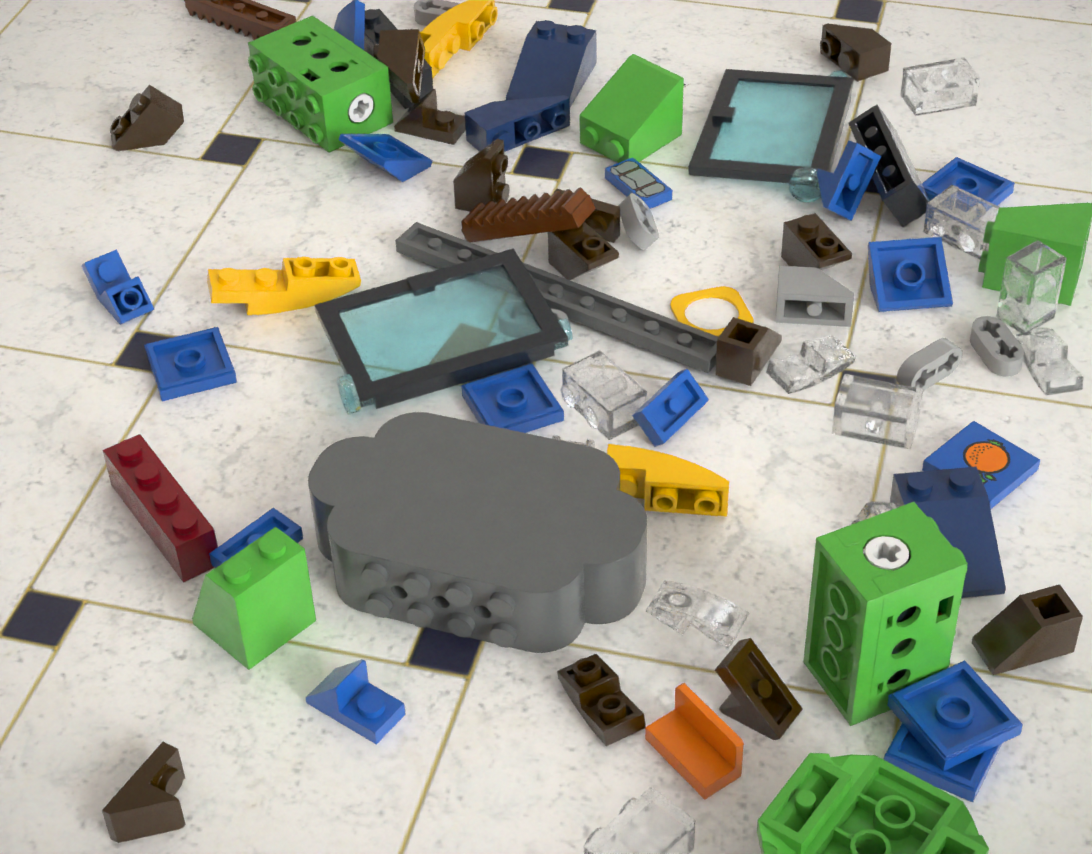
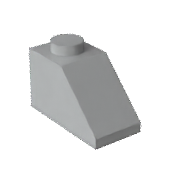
[776,266,854,327]

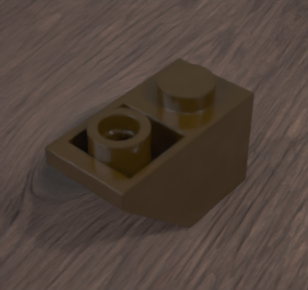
[820,23,892,82]
[110,85,184,151]
[453,139,510,212]
[781,213,852,270]
[548,222,619,280]
[715,317,782,386]
[972,584,1083,675]

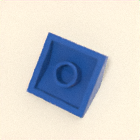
[339,134,433,182]
[868,237,953,312]

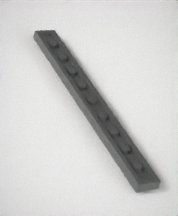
[395,222,718,373]

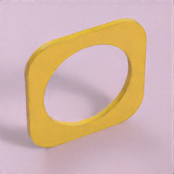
[670,286,754,337]

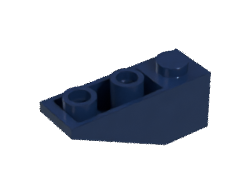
[464,95,570,152]

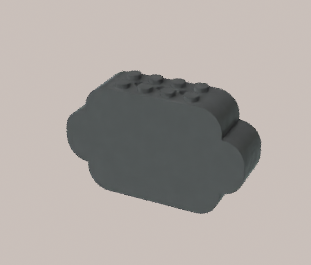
[308,412,647,653]

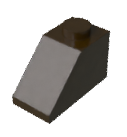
[373,29,425,103]

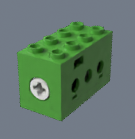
[248,15,393,153]
[803,502,968,726]

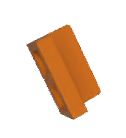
[645,683,744,800]

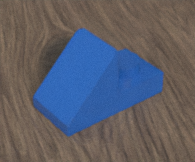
[817,140,881,221]
[305,659,406,745]

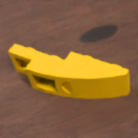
[420,0,498,78]
[207,256,361,315]
[607,444,729,517]

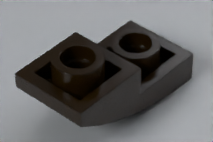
[557,654,646,746]

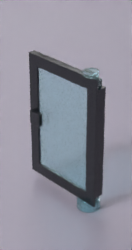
[688,69,854,202]
[315,248,573,415]

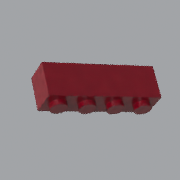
[103,434,218,583]

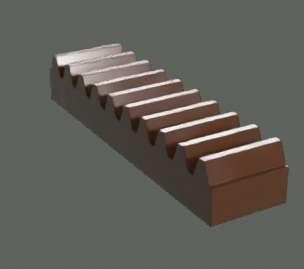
[184,0,296,40]
[461,187,596,242]

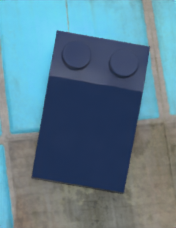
[506,20,597,107]
[889,466,1006,598]

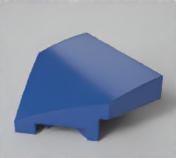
[333,0,365,50]

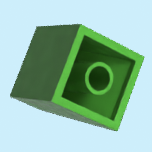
[579,54,684,163]
[978,202,1092,306]
[192,527,316,670]

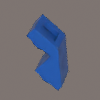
[81,249,154,325]

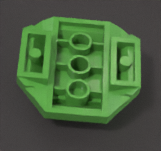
[757,753,989,854]

